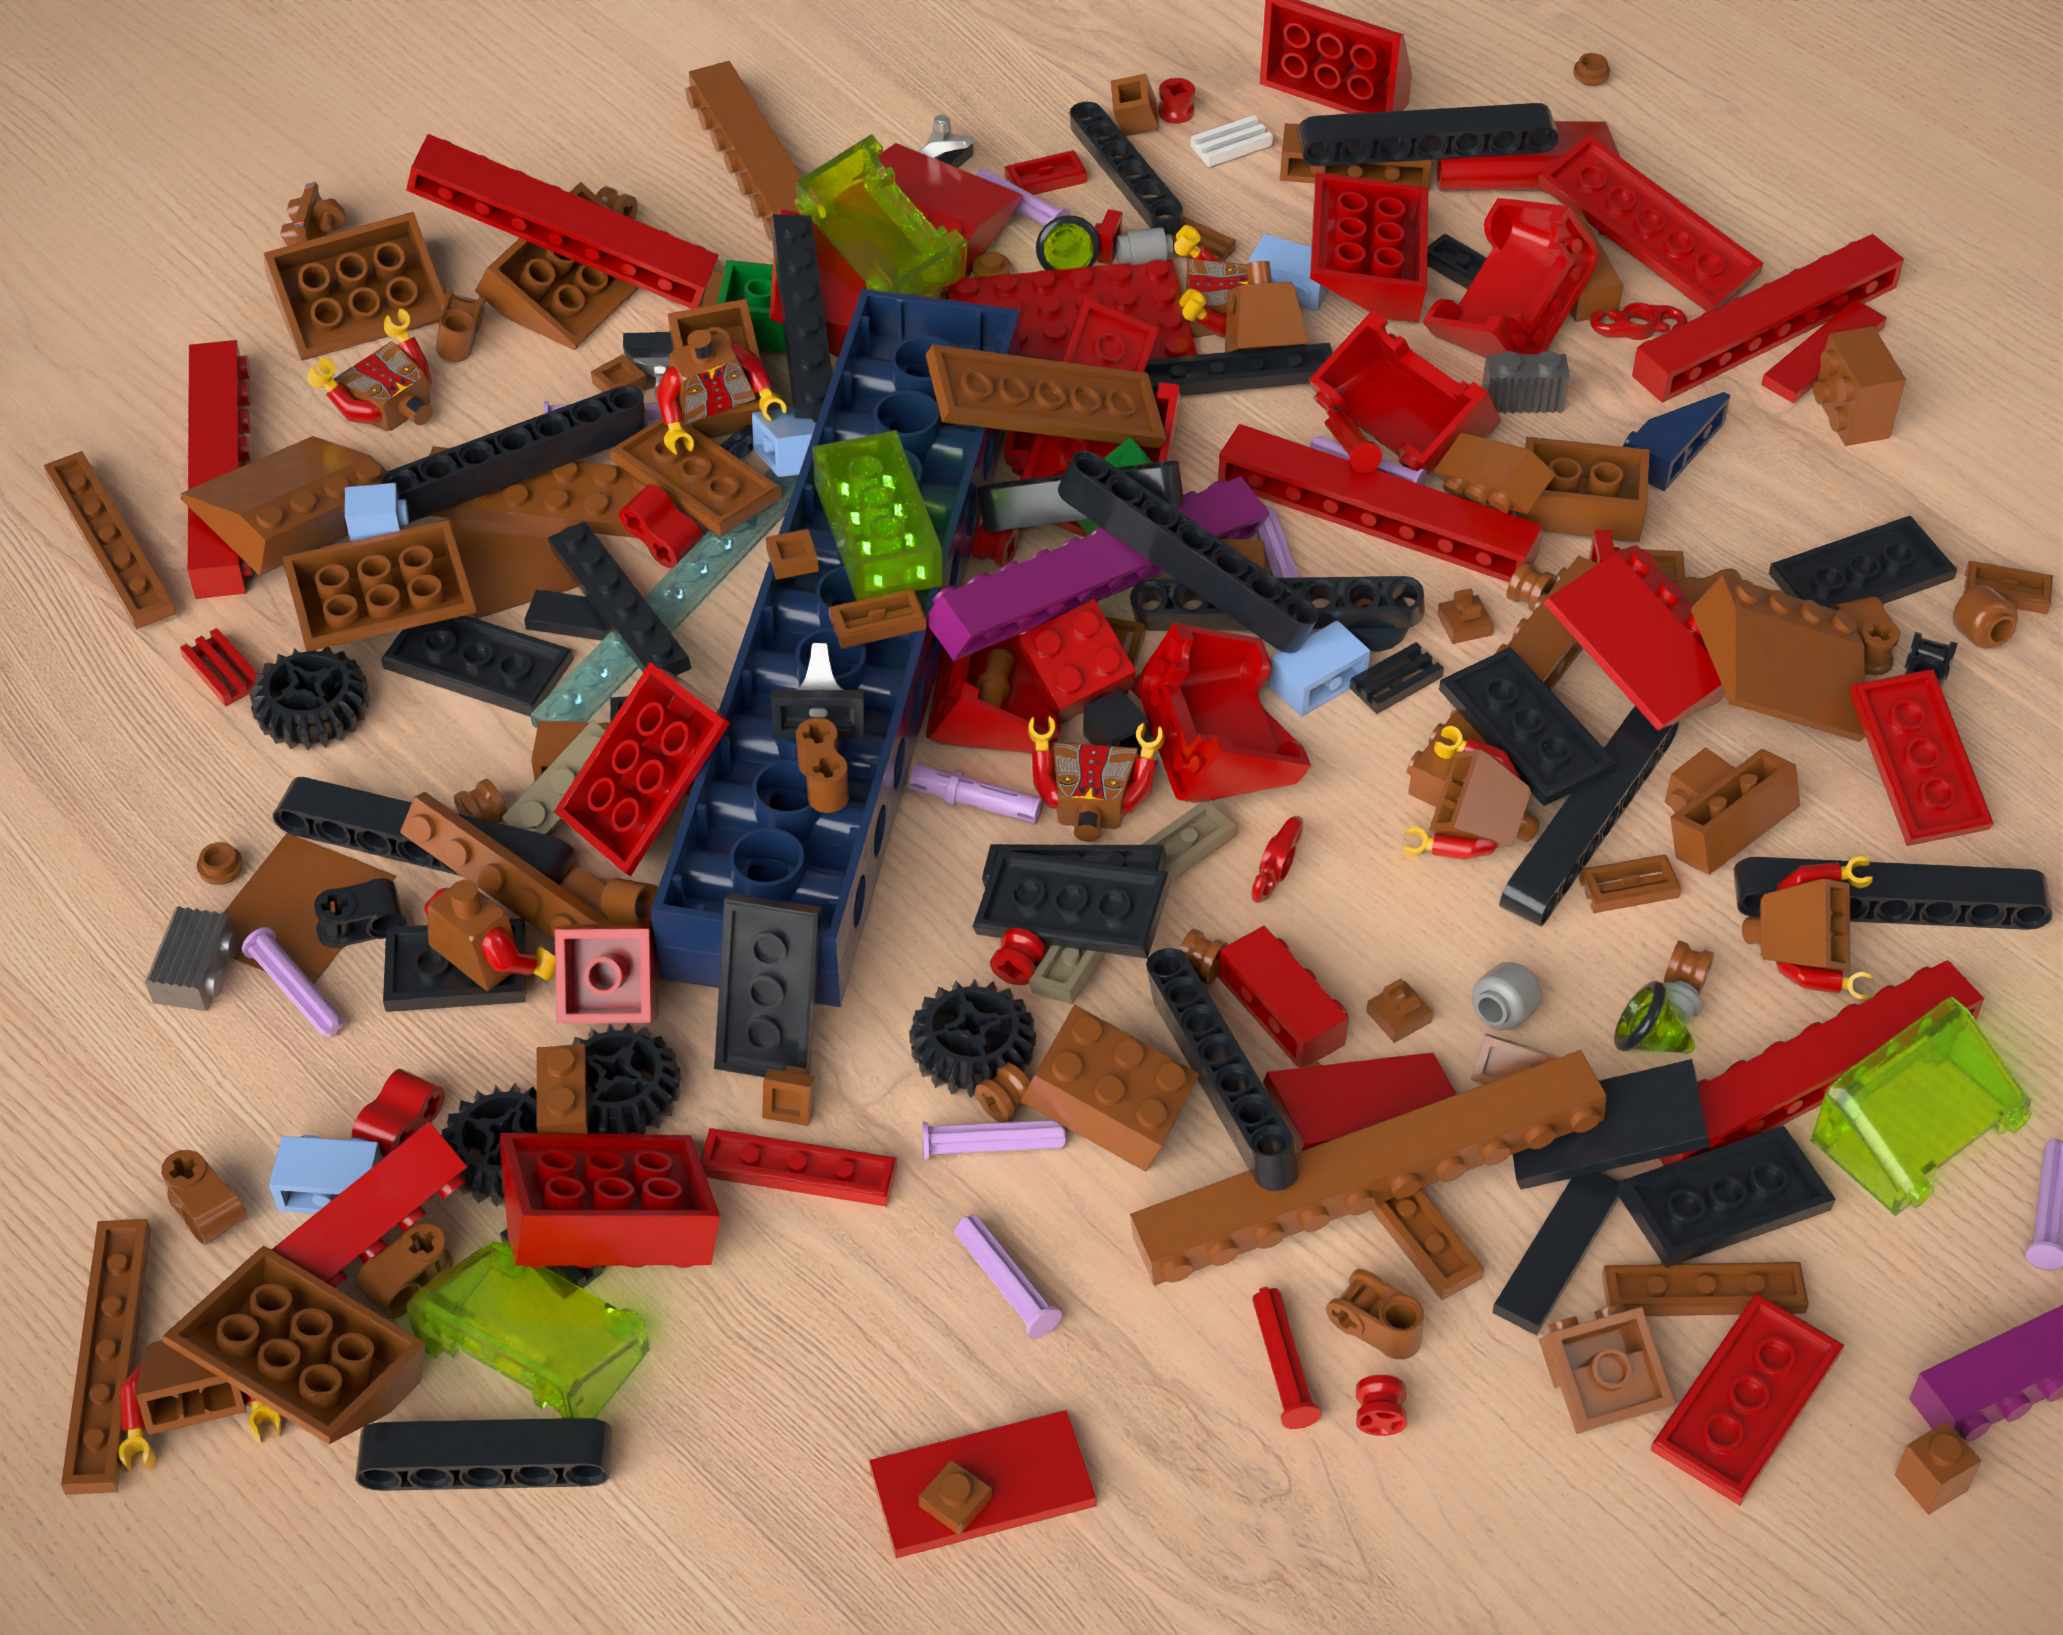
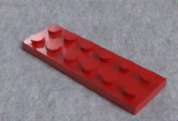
[1537,134,1764,312]
[1020,298,1159,538]

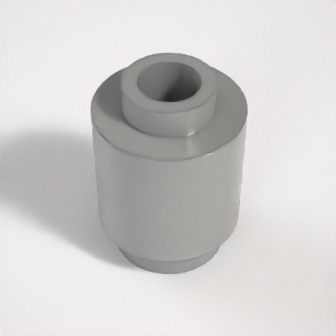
[1116,227,1173,265]

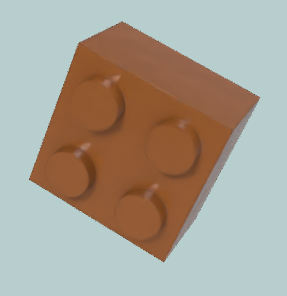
[1813,326,1906,446]

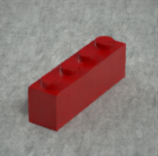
[271,1121,468,1288]

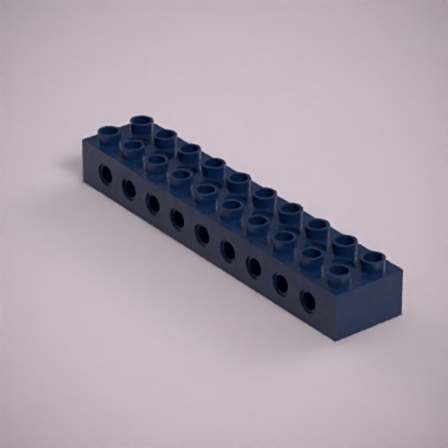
[651,289,1020,1007]

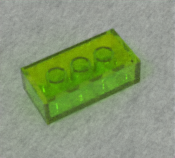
[813,430,943,601]

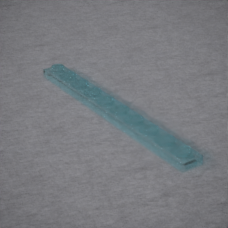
[530,469,799,728]

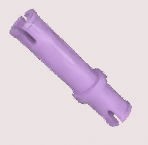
[909,762,1043,825]

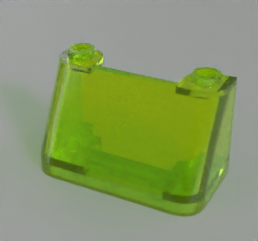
[795,134,967,296]
[1810,997,2032,1216]
[406,1241,650,1418]

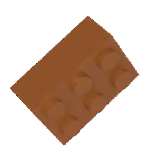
[668,299,771,438]
[1517,436,1650,542]
[1020,1004,1200,1172]

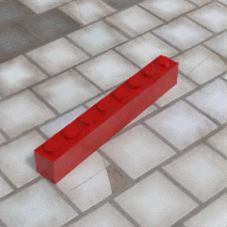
[406,134,719,309]
[1632,233,1904,403]
[187,340,253,599]
[1218,424,1543,583]
[1659,960,1985,1166]

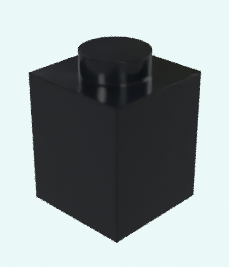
[1083,689,1149,755]

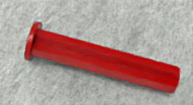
[1324,409,1382,474]
[1252,1286,1321,1429]

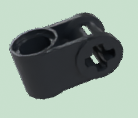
[1904,631,1958,689]
[314,878,407,948]

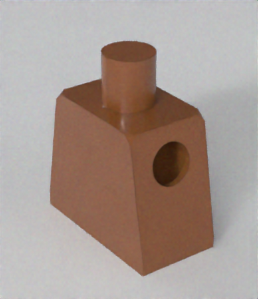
[1225,261,1308,352]

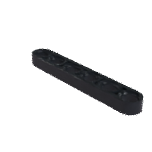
[1069,101,1183,234]

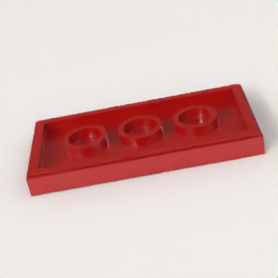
[1848,669,1994,846]
[1263,1052,1457,1152]
[1650,1293,1845,1506]
[869,1410,1096,1559]

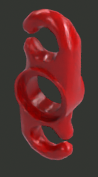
[1590,302,1687,340]
[1251,816,1303,903]

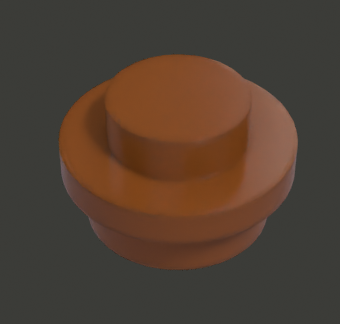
[1573,53,1610,86]
[973,252,1011,277]
[197,842,243,885]

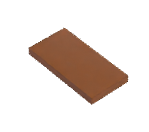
[610,418,782,536]

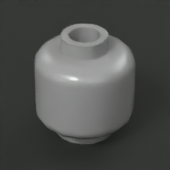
[1472,962,1541,1030]

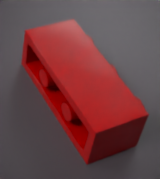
[1218,925,1349,1068]

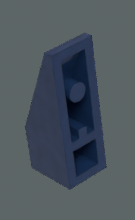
[1623,392,1730,492]

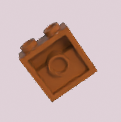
[1539,1303,1675,1434]

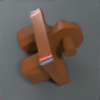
[280,181,346,246]

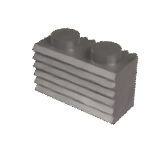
[1481,351,1570,414]
[145,906,238,1011]

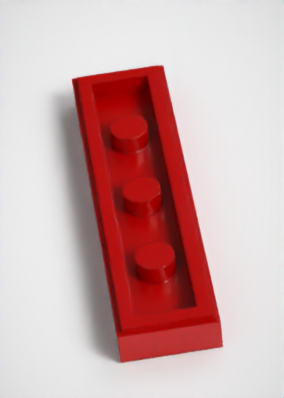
[1761,299,1887,403]
[700,1128,897,1207]

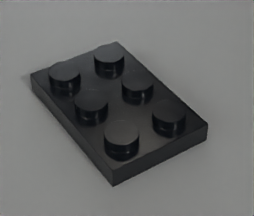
[383,918,526,1012]

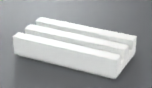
[1190,115,1273,167]

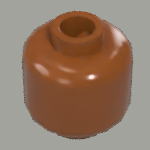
[1953,586,2018,649]

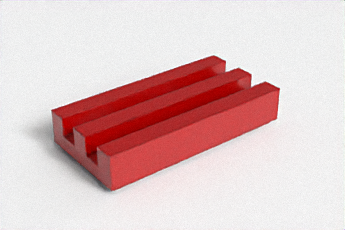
[1005,150,1087,195]
[180,628,258,706]

